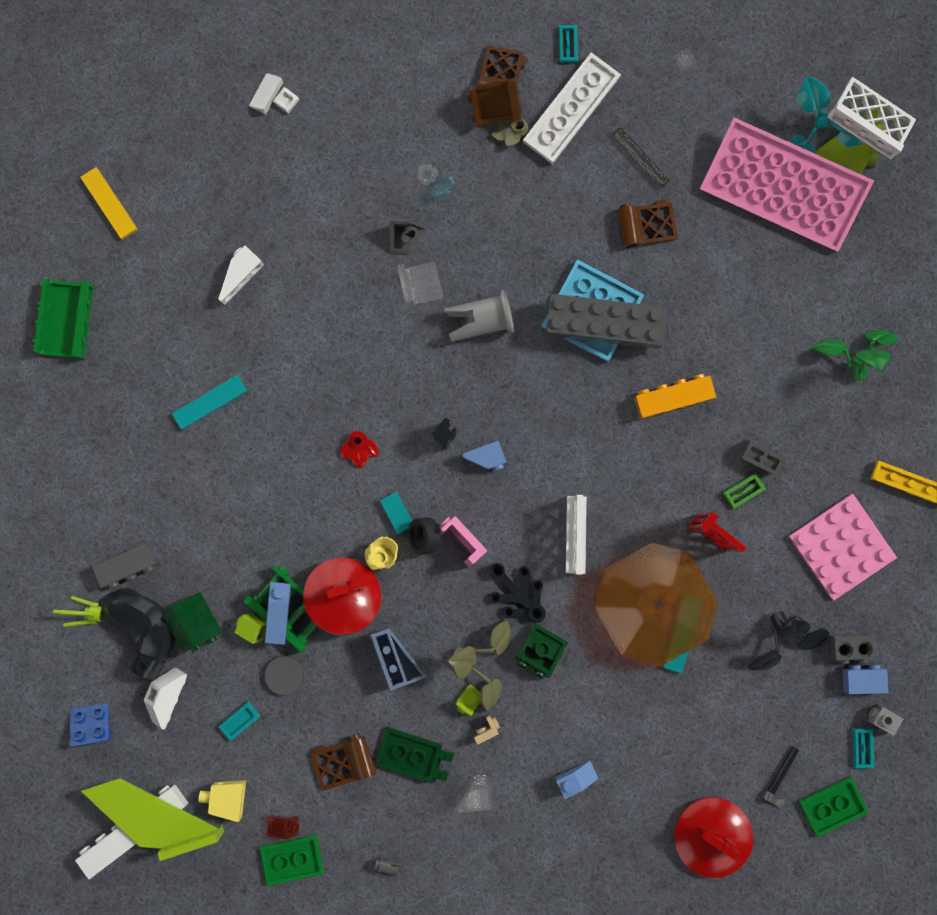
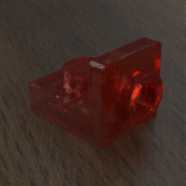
[267,815,299,840]

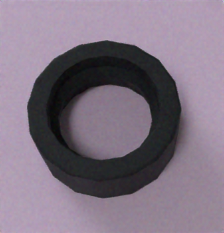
[408,517,441,555]

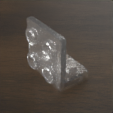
[397,262,443,307]

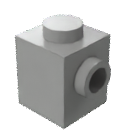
[868,705,904,736]

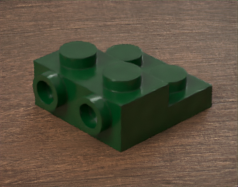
[514,623,569,679]

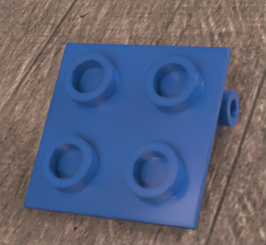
[70,703,113,748]

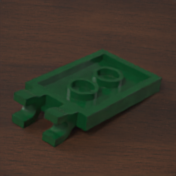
[376,727,455,783]

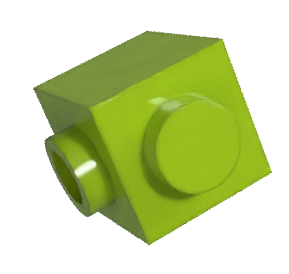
[234,612,267,644]

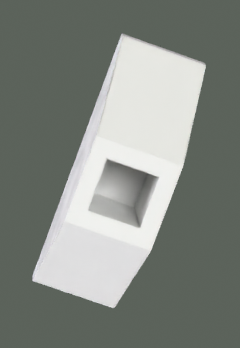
[144,668,187,730]

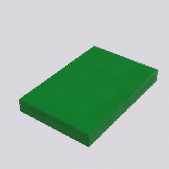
[798,776,869,838]
[259,834,324,886]

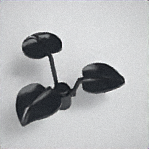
[748,611,830,670]

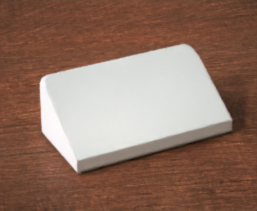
[249,73,283,115]

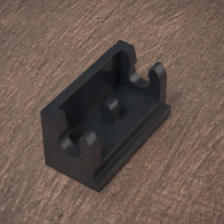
[432,417,457,449]

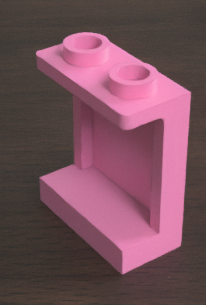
[439,516,487,567]

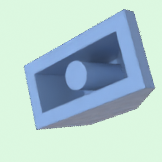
[462,441,506,472]
[555,760,598,799]

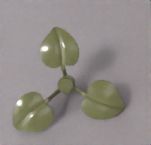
[447,620,511,711]

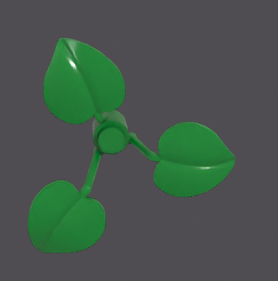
[810,330,899,381]

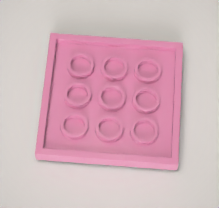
[788,494,897,601]

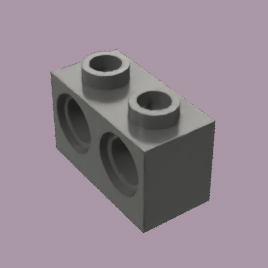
[830,634,875,664]

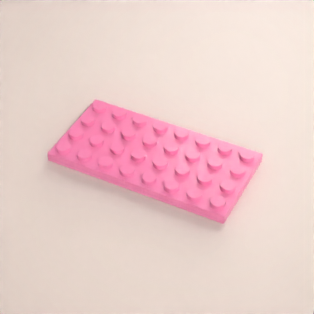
[700,118,874,252]

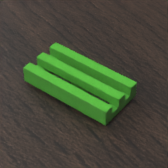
[722,473,766,509]

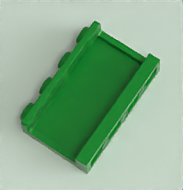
[32,277,94,360]

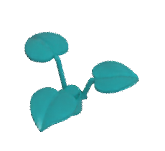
[788,76,866,154]

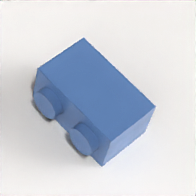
[843,664,888,694]

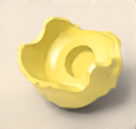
[364,537,398,570]

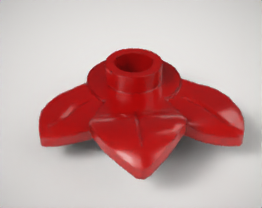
[340,430,379,468]

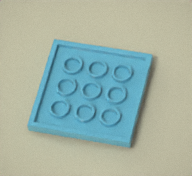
[541,259,644,362]

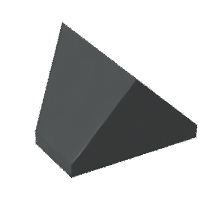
[390,218,428,254]

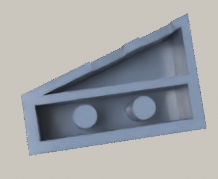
[369,628,427,691]

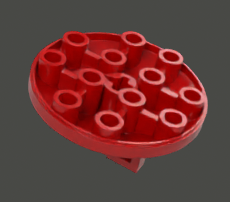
[303,558,381,635]
[674,797,753,878]

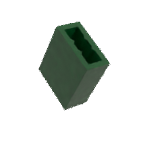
[161,592,222,654]

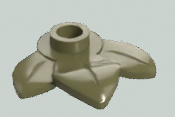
[492,119,528,147]

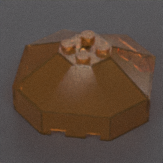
[592,543,718,667]

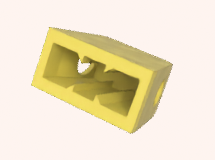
[198,780,246,822]

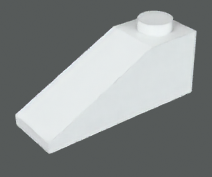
[219,246,264,305]

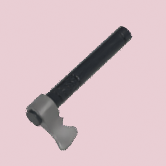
[762,746,800,810]

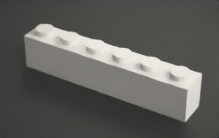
[75,785,189,879]

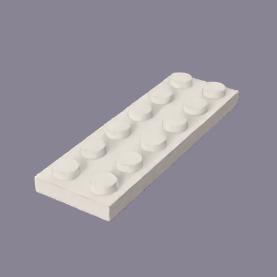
[523,53,621,164]

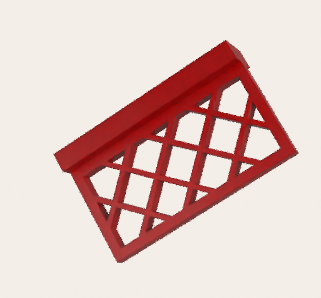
[686,511,747,552]

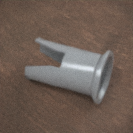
[444,290,514,343]

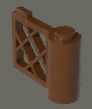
[479,45,526,93]
[616,199,678,248]
[310,733,377,791]

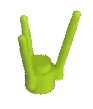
[52,596,103,627]

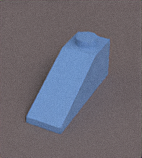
[265,582,291,645]

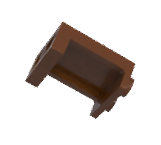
[467,78,522,127]

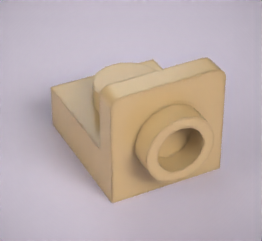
[474,714,500,745]

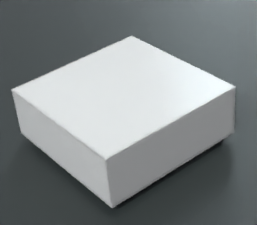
[273,87,300,114]

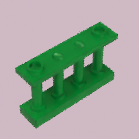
[244,565,317,652]

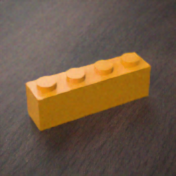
[634,374,716,420]

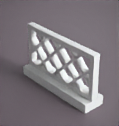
[827,77,916,160]
[565,495,587,574]

